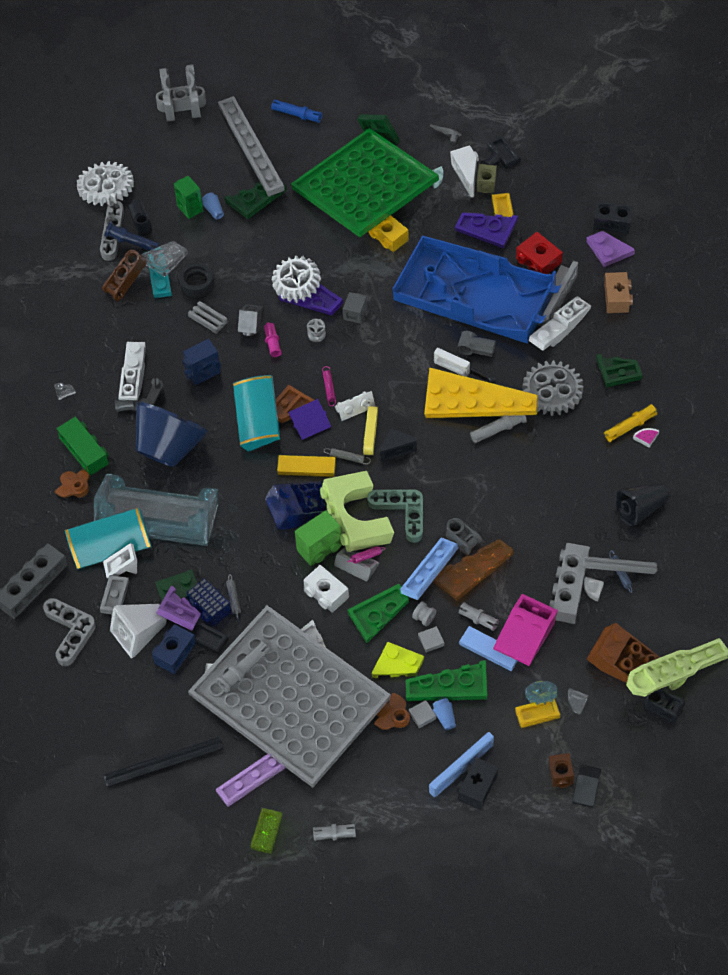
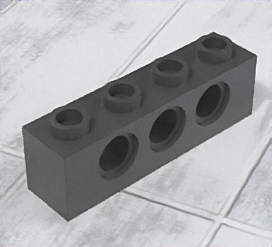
[0,543,68,619]

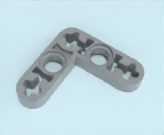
[43,598,96,666]

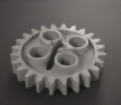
[522,360,583,416]

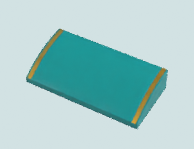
[233,375,280,452]
[64,508,152,569]

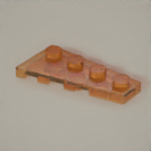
[433,539,514,601]

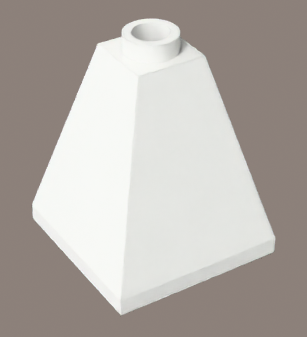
[110,604,167,658]

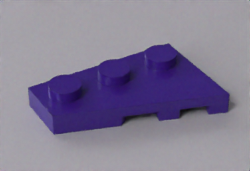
[455,213,519,248]
[279,277,344,316]

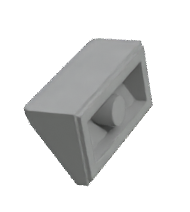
[334,547,379,581]

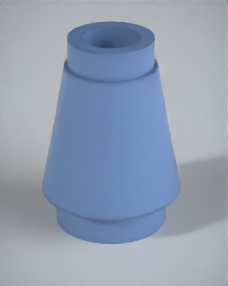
[202,192,224,220]
[433,698,456,730]

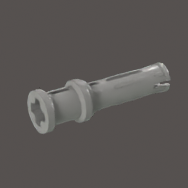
[470,415,527,443]
[216,641,270,692]

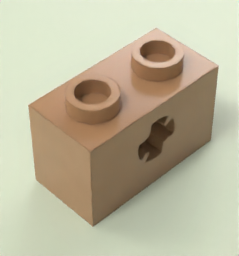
[604,272,633,313]

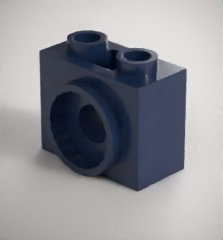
[182,339,221,385]

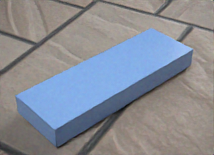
[459,626,518,672]

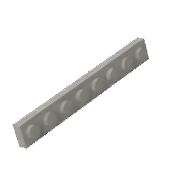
[218,96,285,197]

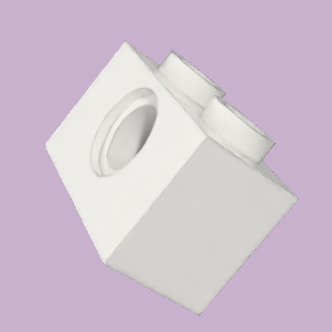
[304,565,349,613]

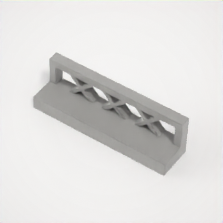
[538,261,578,327]

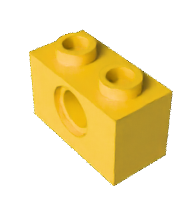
[368,215,409,252]

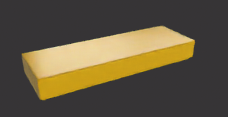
[277,455,336,477]

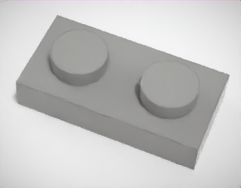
[100,575,129,614]

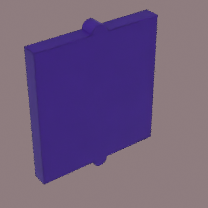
[288,399,331,440]

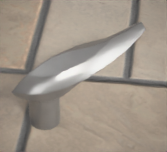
[430,124,461,145]

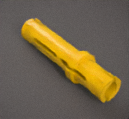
[604,404,657,442]

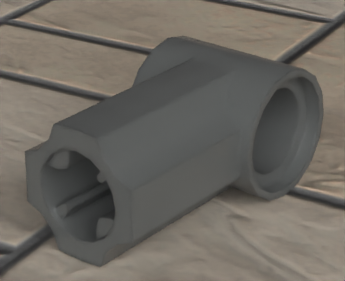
[457,331,496,357]

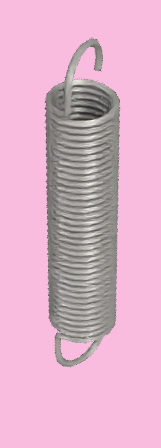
[324,448,371,464]
[226,574,241,619]

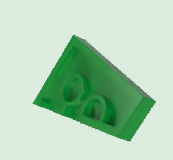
[347,584,409,643]

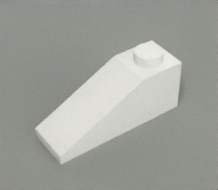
[450,145,479,197]

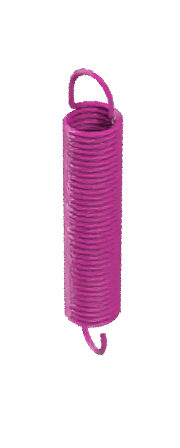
[322,366,336,406]
[347,546,386,564]

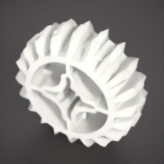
[272,256,321,303]

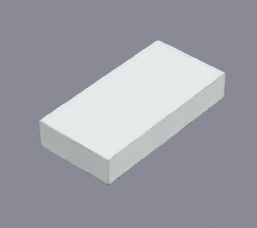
[434,348,470,377]

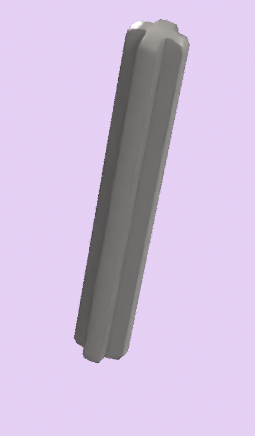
[582,556,657,574]

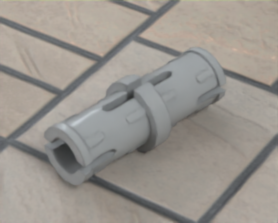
[458,602,499,631]
[313,824,356,841]

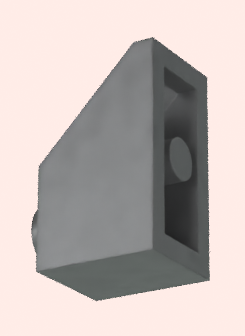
[238,304,264,336]

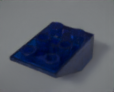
[265,481,331,529]

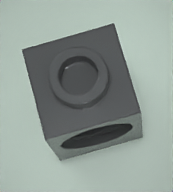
[343,292,367,324]

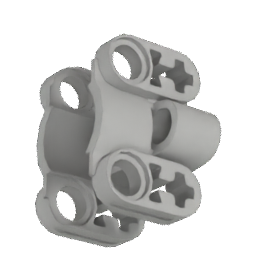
[156,65,206,122]

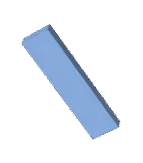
[400,537,458,600]
[429,732,494,797]

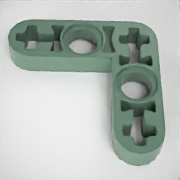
[367,490,423,543]

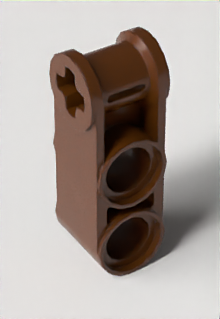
[102,250,146,301]

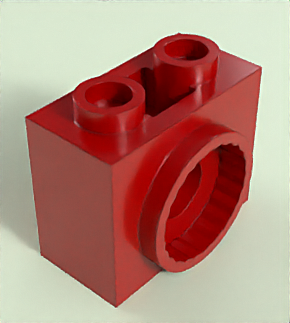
[516,232,563,274]

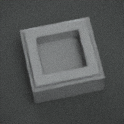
[418,626,444,653]
[409,700,436,728]

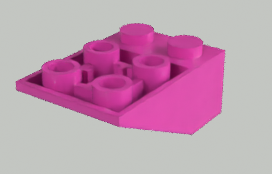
[493,594,558,666]

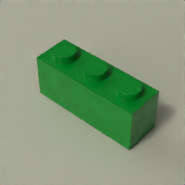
[57,416,109,476]

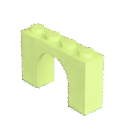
[320,471,394,552]

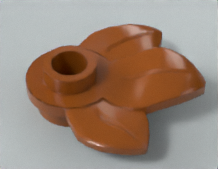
[55,469,90,498]
[374,693,410,729]

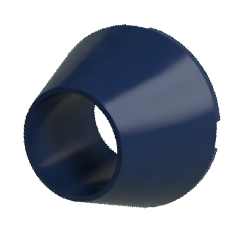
[136,402,208,467]

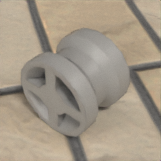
[307,319,326,342]
[412,601,436,626]

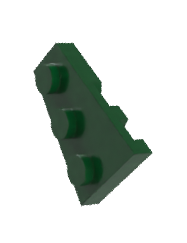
[224,182,287,219]

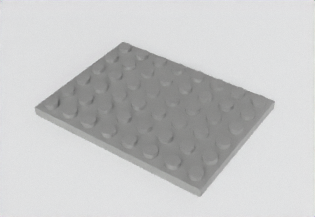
[188,605,391,788]

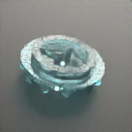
[525,681,557,705]

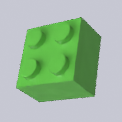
[295,510,342,566]

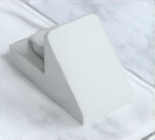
[103,543,137,578]

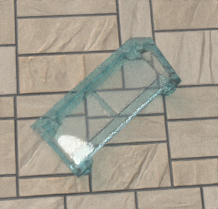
[94,474,218,546]

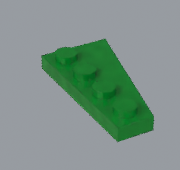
[406,660,487,701]

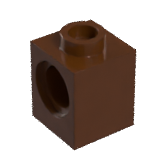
[548,753,574,788]

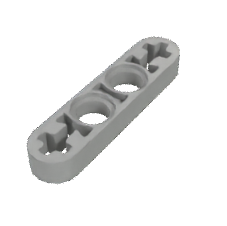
[100,201,124,261]

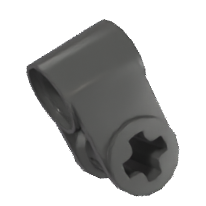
[446,518,482,555]

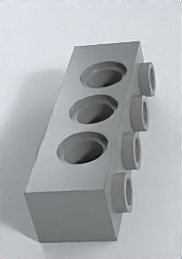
[549,543,590,624]

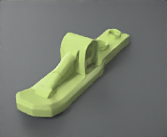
[626,638,728,697]

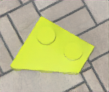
[372,642,424,678]

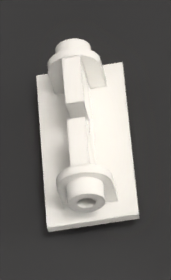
[335,391,376,421]

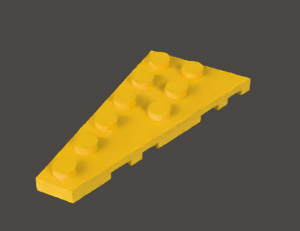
[424,368,538,418]

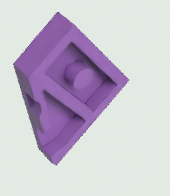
[586,231,635,267]
[156,586,201,631]

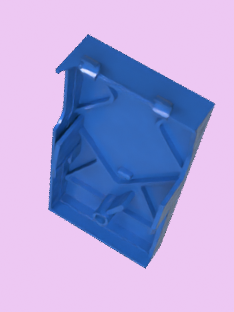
[393,236,562,344]

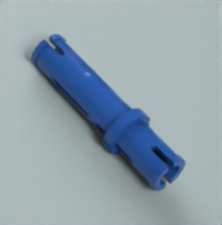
[271,99,323,123]

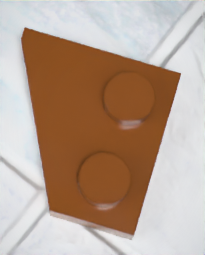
[276,385,314,423]

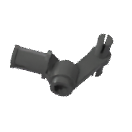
[115,378,164,412]

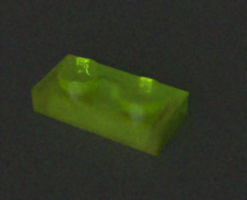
[250,808,283,854]

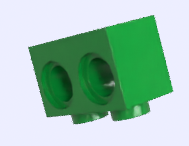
[174,175,203,219]

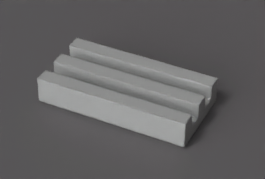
[188,301,228,334]

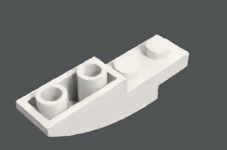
[529,296,591,350]
[118,342,146,400]

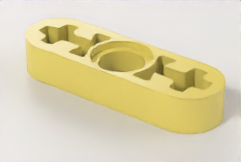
[363,406,378,455]

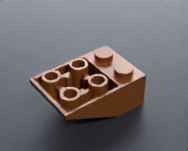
[587,623,661,683]

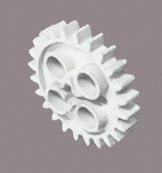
[77,161,134,206]

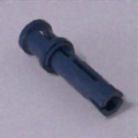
[104,222,160,254]

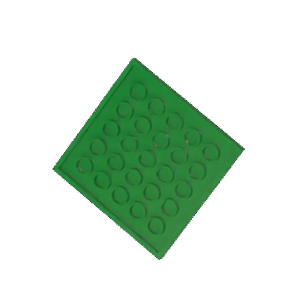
[291,128,439,237]

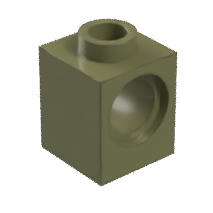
[477,164,497,193]

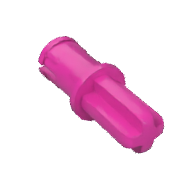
[264,322,282,357]

